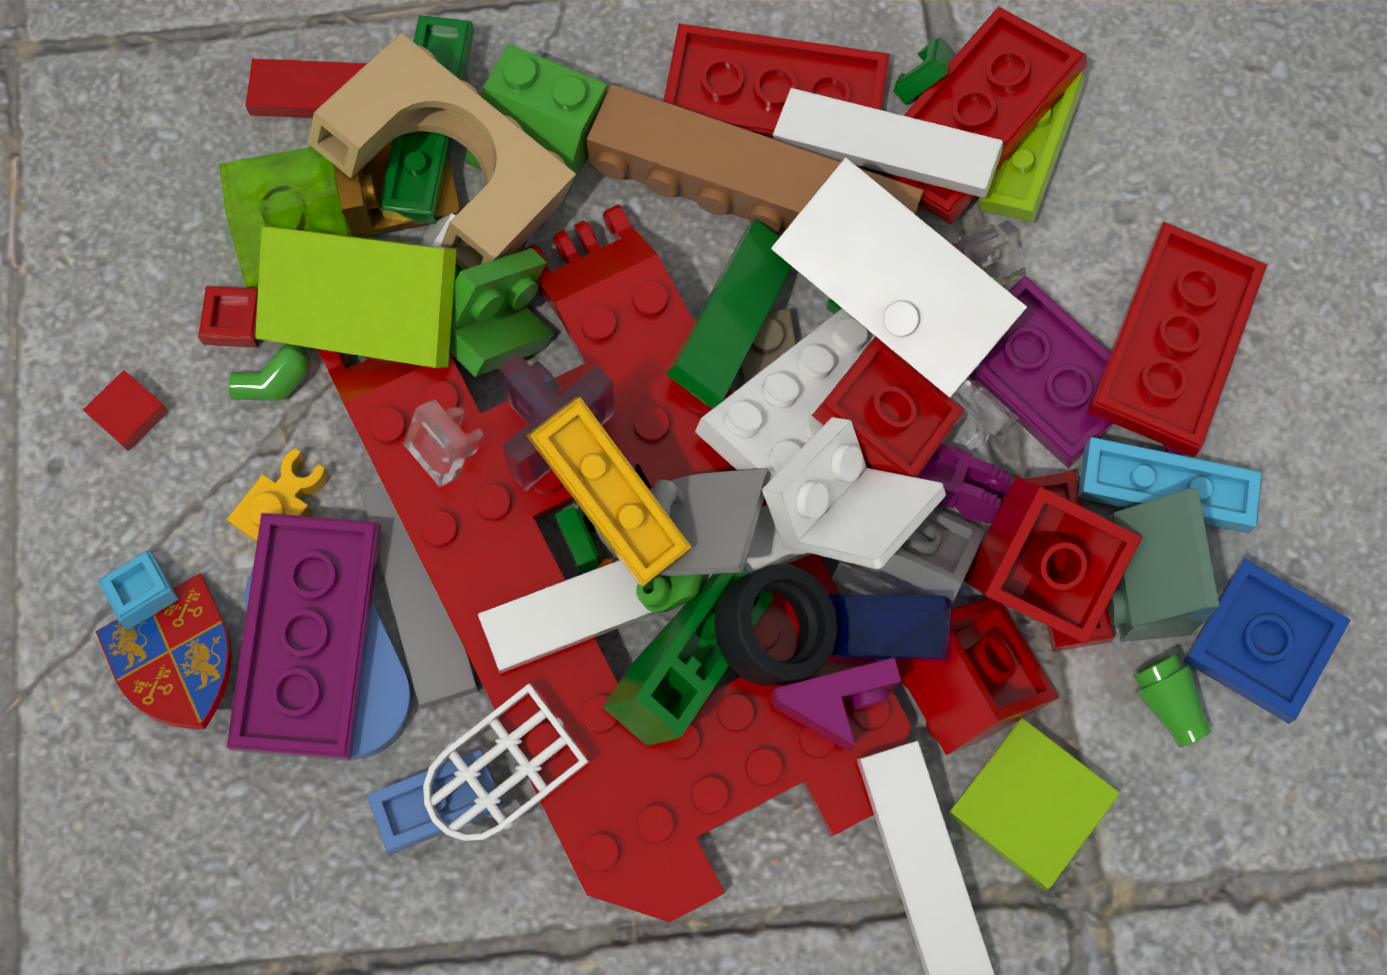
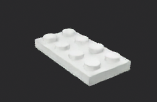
[695,308,875,481]

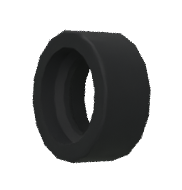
[714,564,838,686]

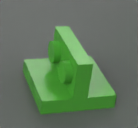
[449,248,554,377]

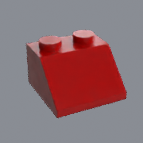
[963,475,1142,644]
[886,599,1059,755]

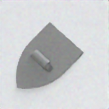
[594,468,771,576]

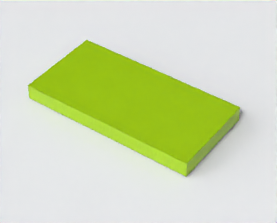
[255,226,457,368]

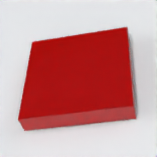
[811,336,965,478]

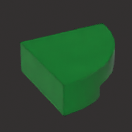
[893,37,951,105]

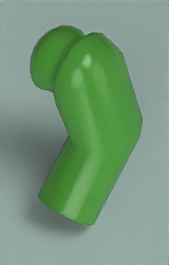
[229,344,309,401]
[636,574,704,612]

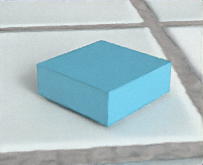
[98,549,179,631]

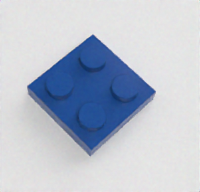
[1183,558,1351,724]

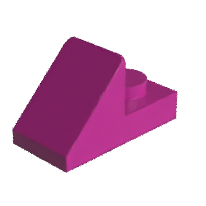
[770,657,901,751]

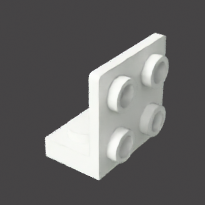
[762,417,946,569]

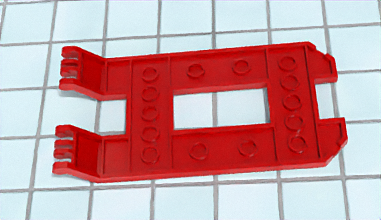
[317,204,911,923]

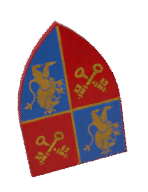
[96,573,232,730]

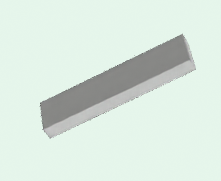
[360,481,479,709]

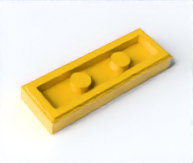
[526,397,692,586]

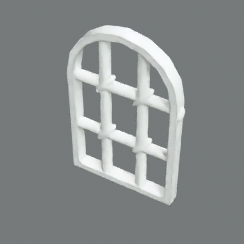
[423,683,590,841]

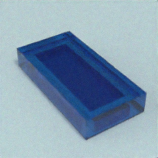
[828,594,952,661]

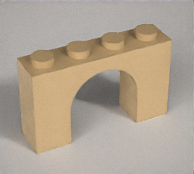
[307,32,576,270]

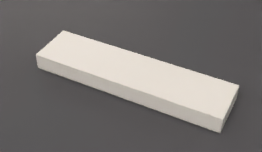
[773,88,1003,198]
[857,741,994,975]

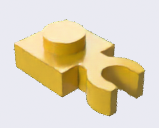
[226,448,329,543]

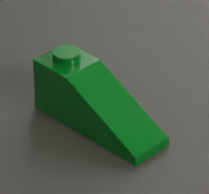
[602,568,775,746]

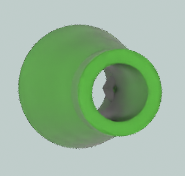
[1133,653,1212,748]

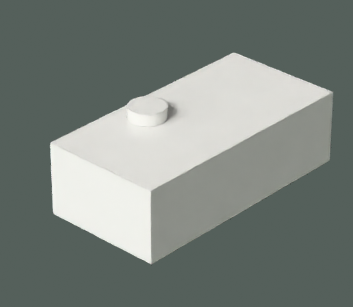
[771,157,1027,398]

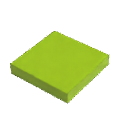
[947,718,1120,892]

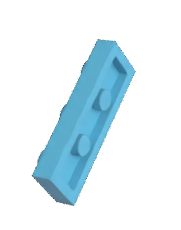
[1077,437,1262,533]

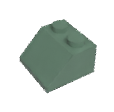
[1107,488,1220,642]

